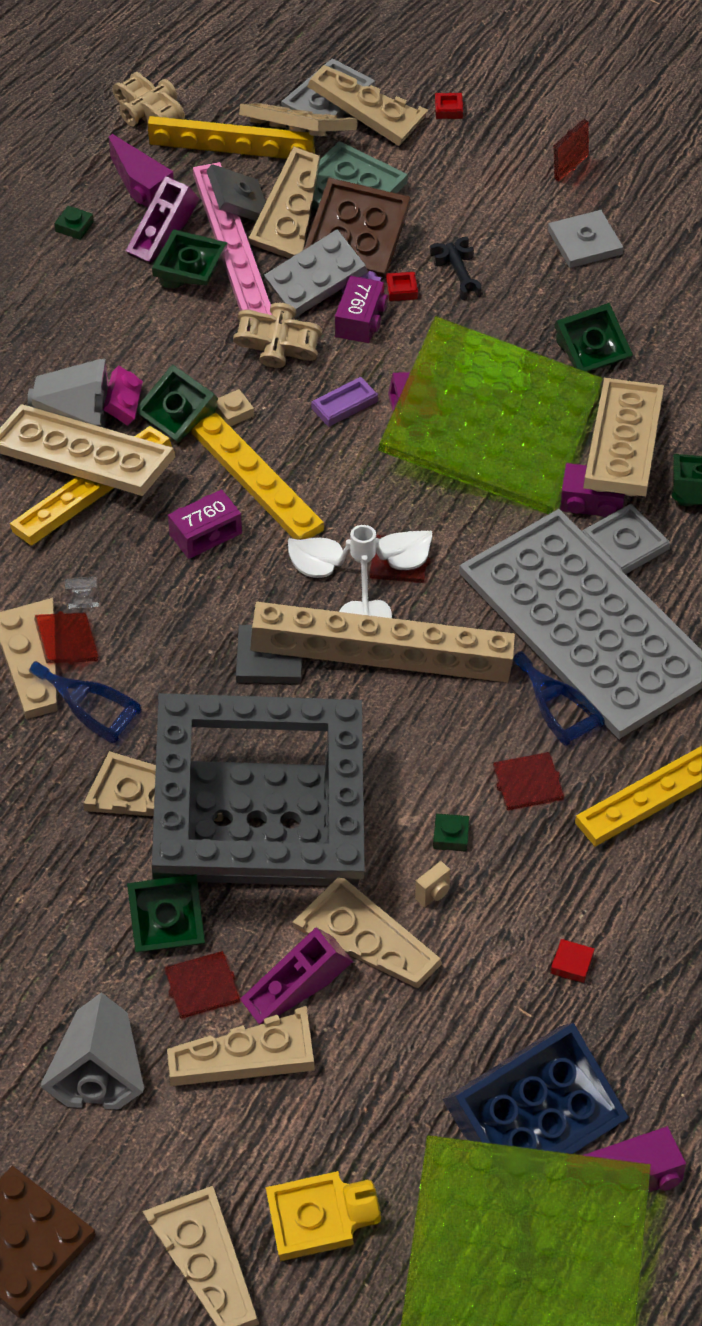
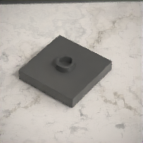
[207,164,266,221]
[236,625,302,684]

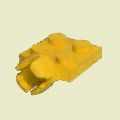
[265,1171,381,1261]

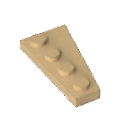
[307,65,428,146]
[239,103,358,136]
[248,146,320,259]
[0,598,58,719]
[83,751,224,821]
[292,878,442,988]
[167,1006,315,1086]
[142,1186,259,1326]

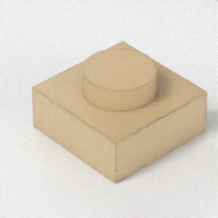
[216,389,254,427]
[415,861,450,907]

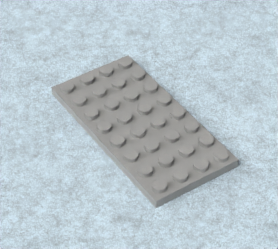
[459,509,702,739]

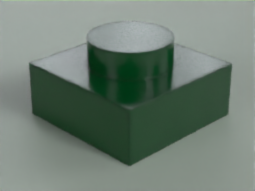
[54,206,94,240]
[433,814,469,852]

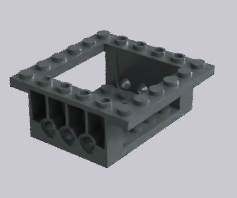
[152,693,365,887]

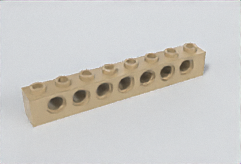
[250,602,515,683]

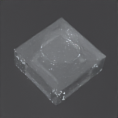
[65,577,99,609]

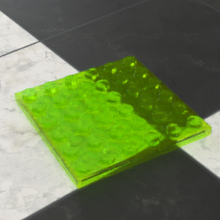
[378,316,603,514]
[401,1135,651,1326]

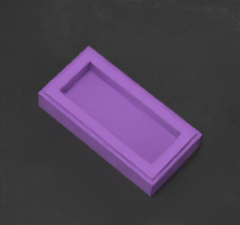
[311,377,378,427]

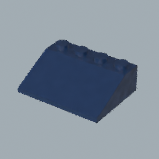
[442,1022,629,1194]

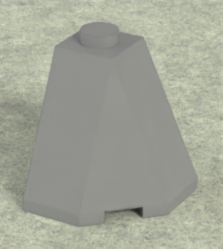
[28,359,108,428]
[41,992,144,1110]

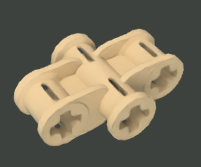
[112,72,185,126]
[233,302,323,368]

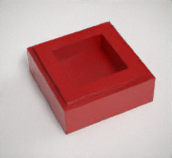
[435,93,463,119]
[386,272,418,301]
[550,939,595,983]

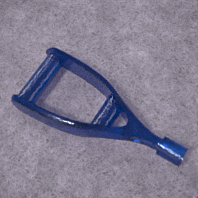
[513,651,605,746]
[29,661,142,743]

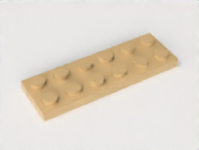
[584,378,664,497]
[0,404,175,496]

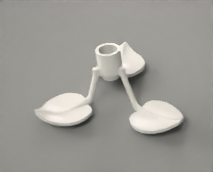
[288,525,432,618]

